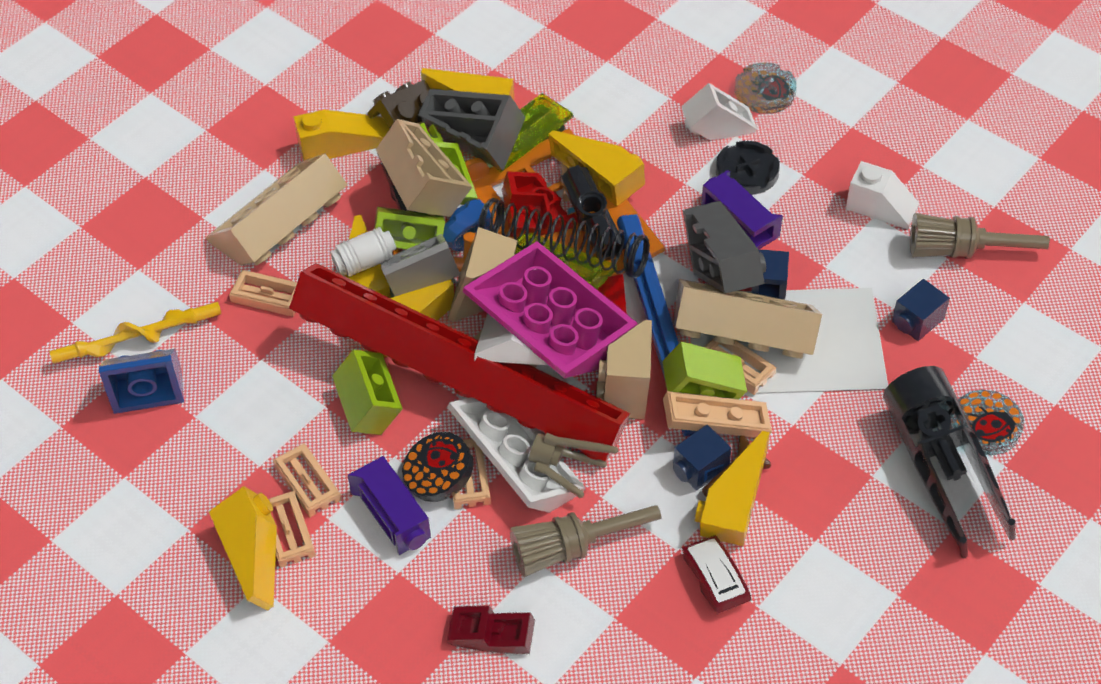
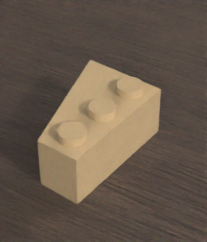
[376,119,472,217]

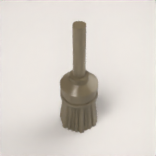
[910,213,1050,259]
[510,505,661,577]

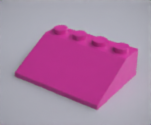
[462,241,638,379]

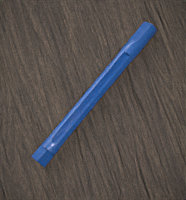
[617,214,697,437]

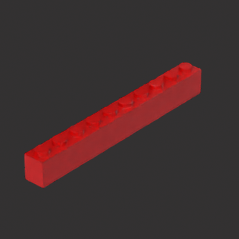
[289,263,630,462]

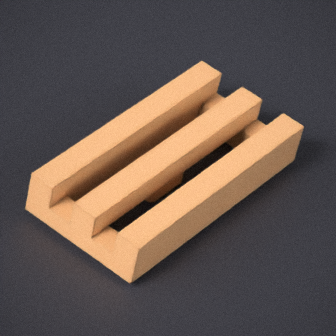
[229,270,297,317]
[704,338,777,395]
[452,439,491,509]
[273,443,342,517]
[269,491,316,568]

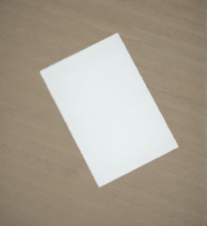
[691,288,888,393]

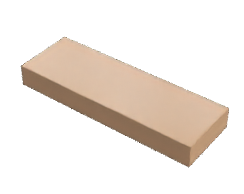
[663,391,772,437]

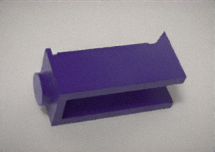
[701,170,783,249]
[347,456,431,555]

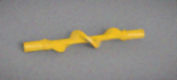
[49,301,222,364]

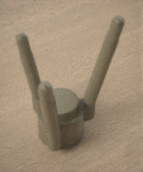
[528,433,618,498]

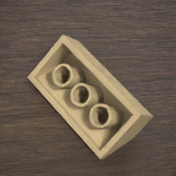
[205,153,348,266]
[673,279,822,359]

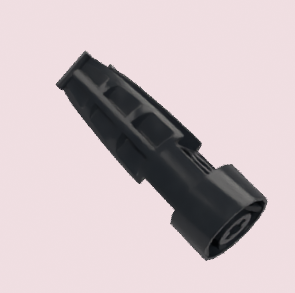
[883,366,1016,558]

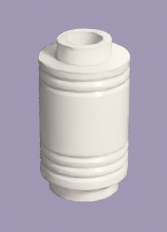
[330,227,396,277]

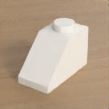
[681,83,757,140]
[846,161,919,230]

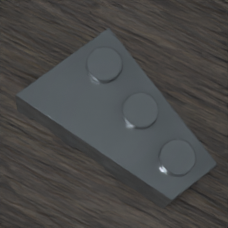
[418,89,526,171]
[682,201,766,294]

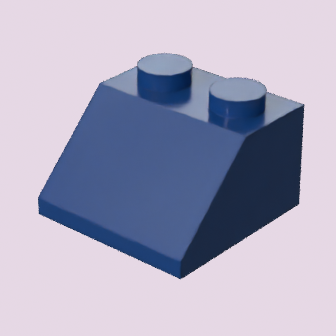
[99,349,184,414]

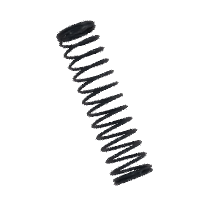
[478,198,650,278]

